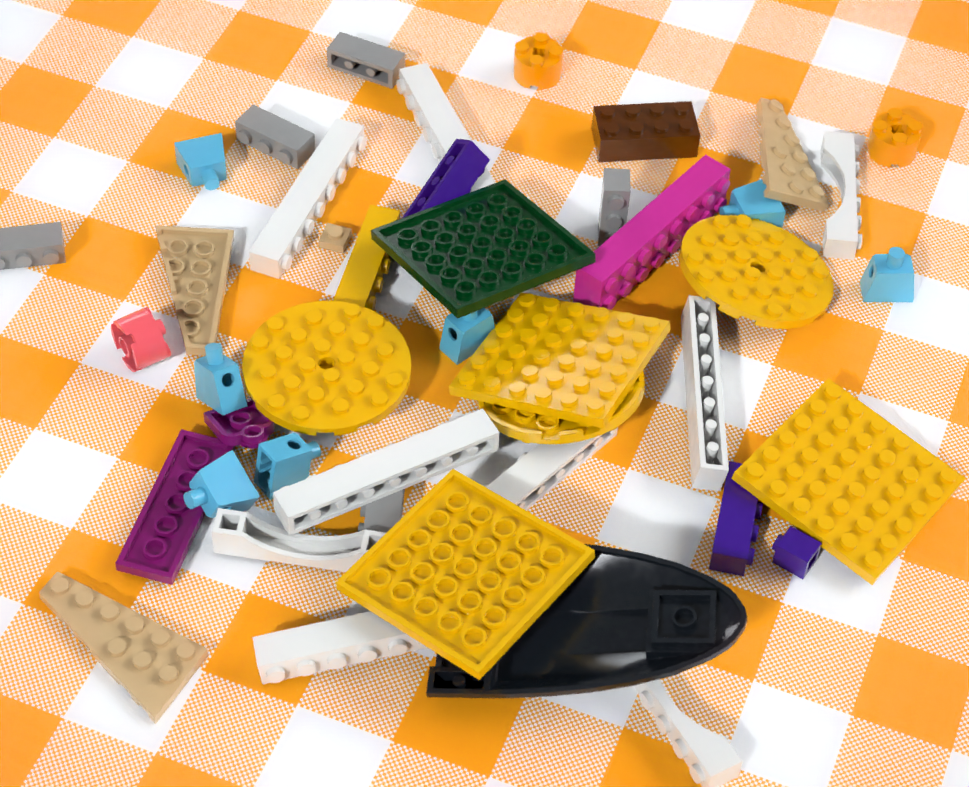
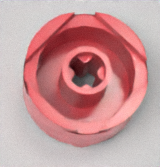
[111,307,171,372]

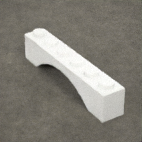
[820,131,862,260]
[211,508,386,572]
[631,679,743,787]

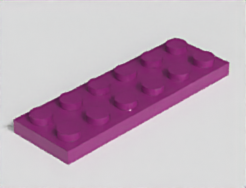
[115,429,236,585]

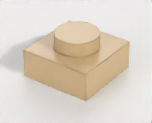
[318,223,352,254]

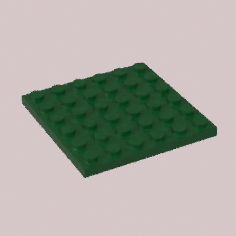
[371,179,596,318]

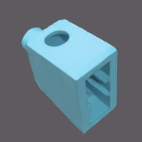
[174,133,227,190]
[719,179,786,228]
[860,247,914,302]
[439,308,495,365]
[194,343,247,415]
[254,433,321,500]
[183,450,260,518]

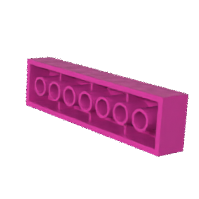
[573,154,731,310]

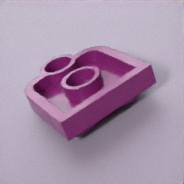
[203,398,275,449]

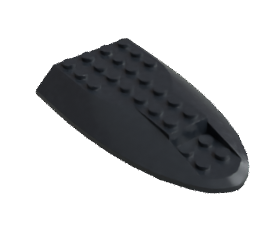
[426,544,747,698]

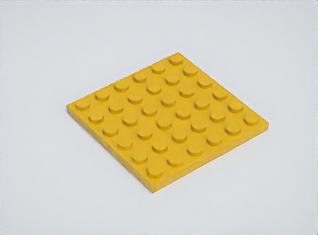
[449,292,670,428]
[731,378,966,586]
[335,469,595,680]

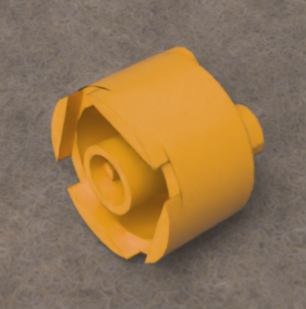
[513,32,563,90]
[867,108,923,167]

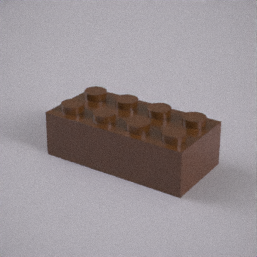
[591,101,700,163]

